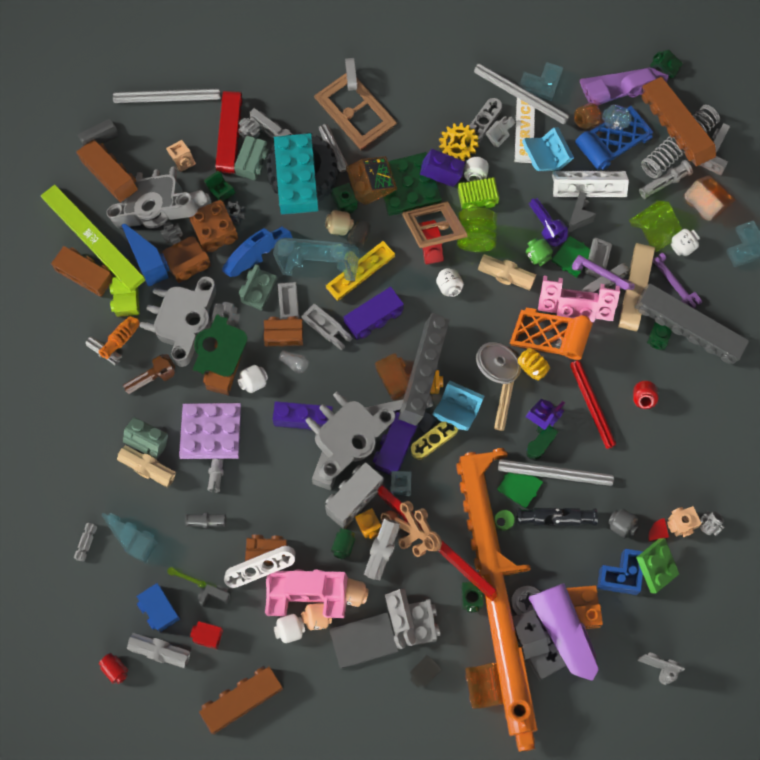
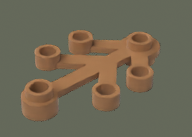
[380,501,442,557]

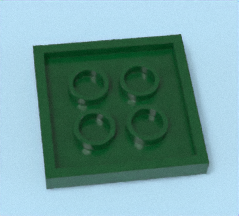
[380,152,442,216]

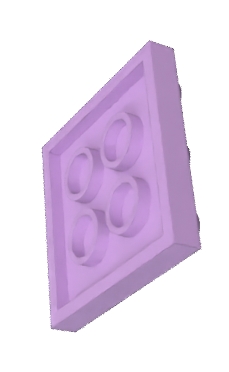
[179,403,241,459]

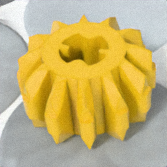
[517,348,550,381]

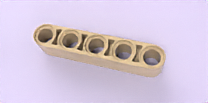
[618,243,655,332]

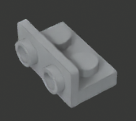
[409,599,440,646]

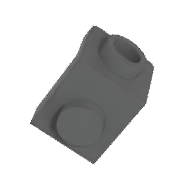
[198,584,231,607]

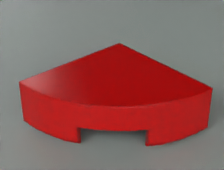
[648,518,669,542]

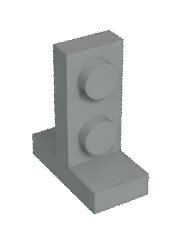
[700,123,730,175]

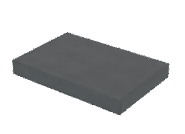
[329,613,399,669]

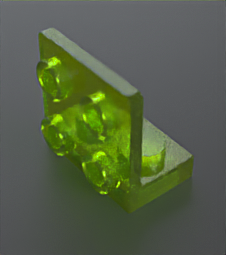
[629,201,682,252]

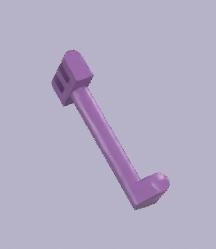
[653,253,702,308]
[572,255,635,290]

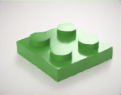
[636,538,679,593]

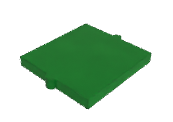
[551,236,591,278]
[497,472,543,509]

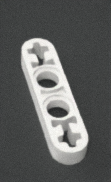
[224,546,295,588]

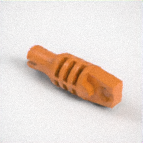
[99,316,140,359]

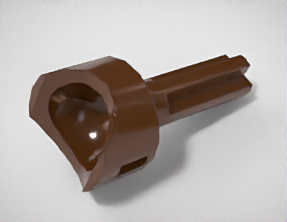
[123,354,175,394]

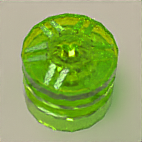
[457,207,497,252]

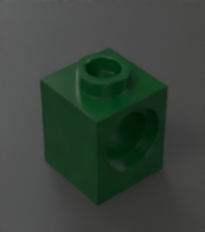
[461,582,484,613]

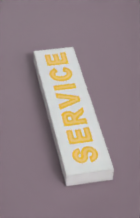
[514,98,535,163]

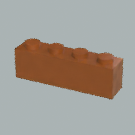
[76,139,138,203]
[199,666,283,735]

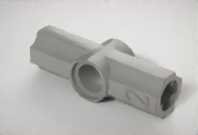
[364,518,401,581]
[127,633,191,669]

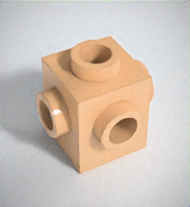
[668,506,702,537]

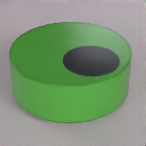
[494,510,514,531]

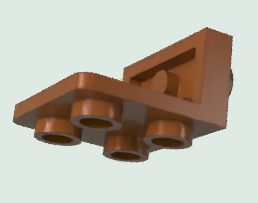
[189,200,238,253]
[162,236,211,283]

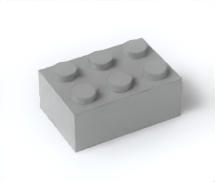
[325,462,383,529]

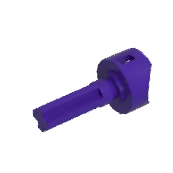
[528,198,568,247]

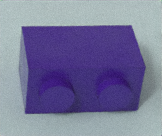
[420,149,465,187]

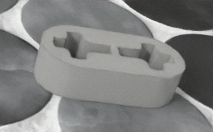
[345,58,357,91]

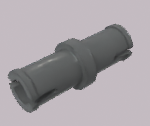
[185,513,227,528]

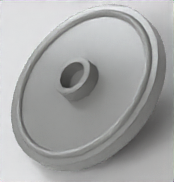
[476,342,521,384]

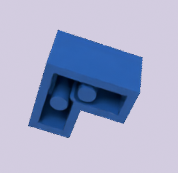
[597,549,643,595]

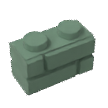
[234,136,270,181]
[123,417,168,459]

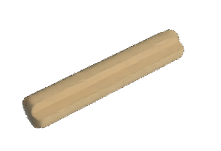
[494,382,514,431]

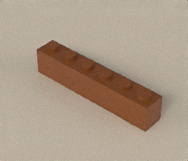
[641,77,716,167]

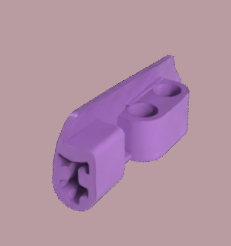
[580,67,669,107]
[529,583,599,681]

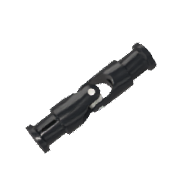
[517,508,598,526]

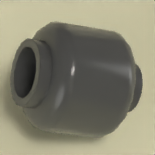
[608,509,640,538]

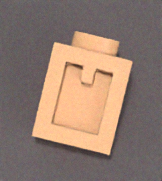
[166,140,196,172]

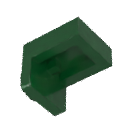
[650,50,683,78]
[204,171,236,202]

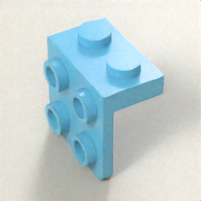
[522,127,574,171]
[433,381,485,430]

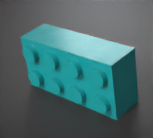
[274,133,318,215]

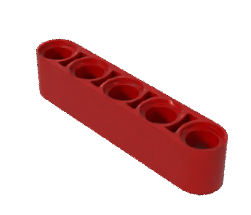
[216,91,242,174]

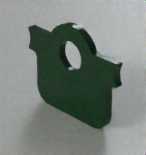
[192,314,248,377]

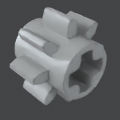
[238,117,260,139]
[700,511,725,536]

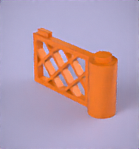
[510,308,593,360]

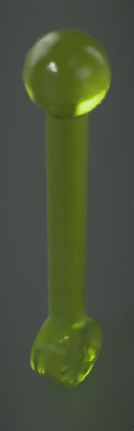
[167,567,206,588]

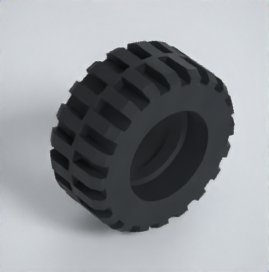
[266,132,338,202]

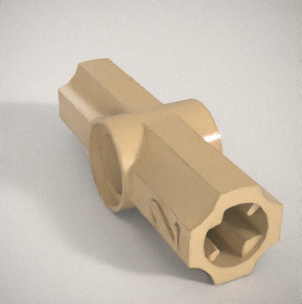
[478,254,536,291]
[117,445,176,488]

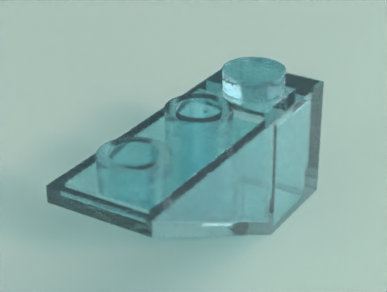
[101,513,157,564]

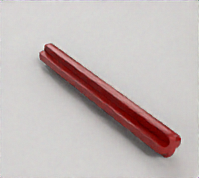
[570,360,616,449]

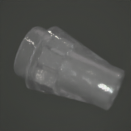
[279,350,309,374]

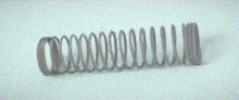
[641,105,720,179]

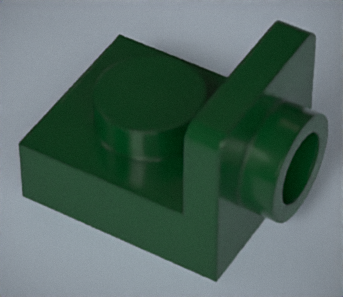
[647,322,672,350]

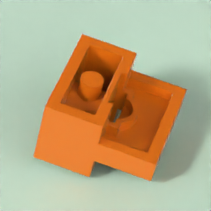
[566,585,603,629]

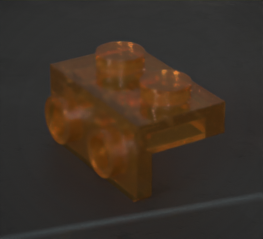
[465,663,503,709]

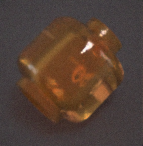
[574,103,601,129]

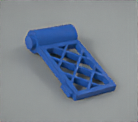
[575,106,653,170]

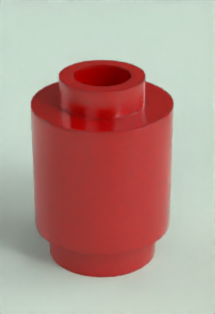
[99,653,129,684]

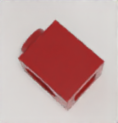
[191,621,224,650]

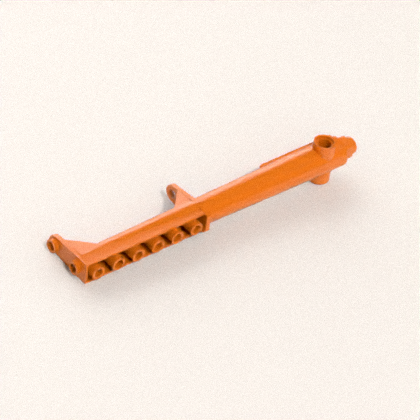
[456,448,537,752]

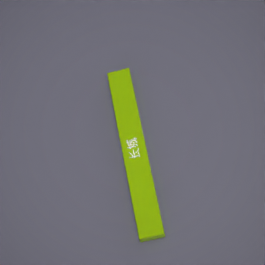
[40,185,145,292]

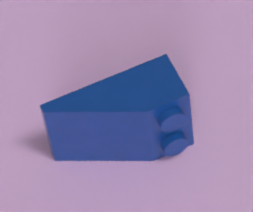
[122,224,170,287]

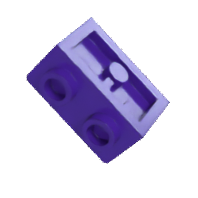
[526,398,565,430]

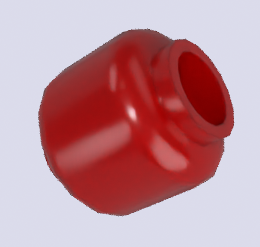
[633,380,659,409]

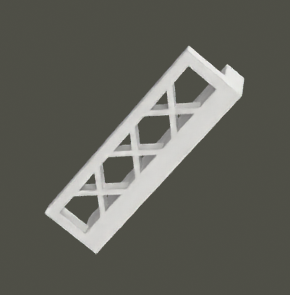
[552,171,629,197]

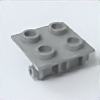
[638,653,685,685]

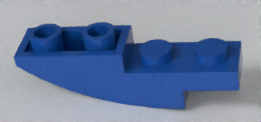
[222,227,292,277]

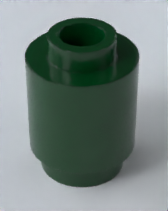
[331,528,355,560]

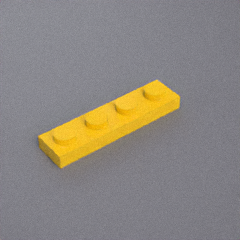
[326,241,395,301]

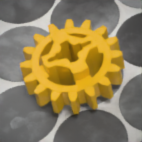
[439,123,479,162]

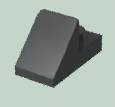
[568,191,596,232]

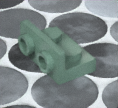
[239,264,277,311]

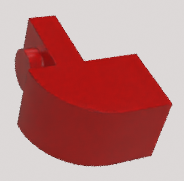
[418,220,444,264]

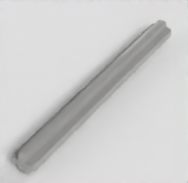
[474,63,569,124]
[113,89,220,103]
[498,460,614,486]

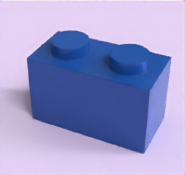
[136,583,181,633]

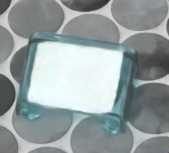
[273,238,360,281]

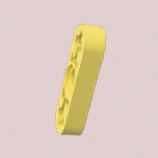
[411,422,459,460]

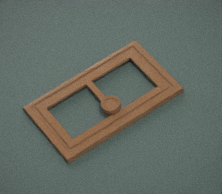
[314,73,397,150]
[402,201,467,248]

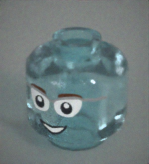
[602,105,631,131]

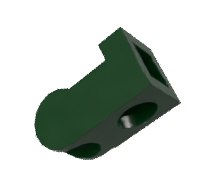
[526,425,558,460]

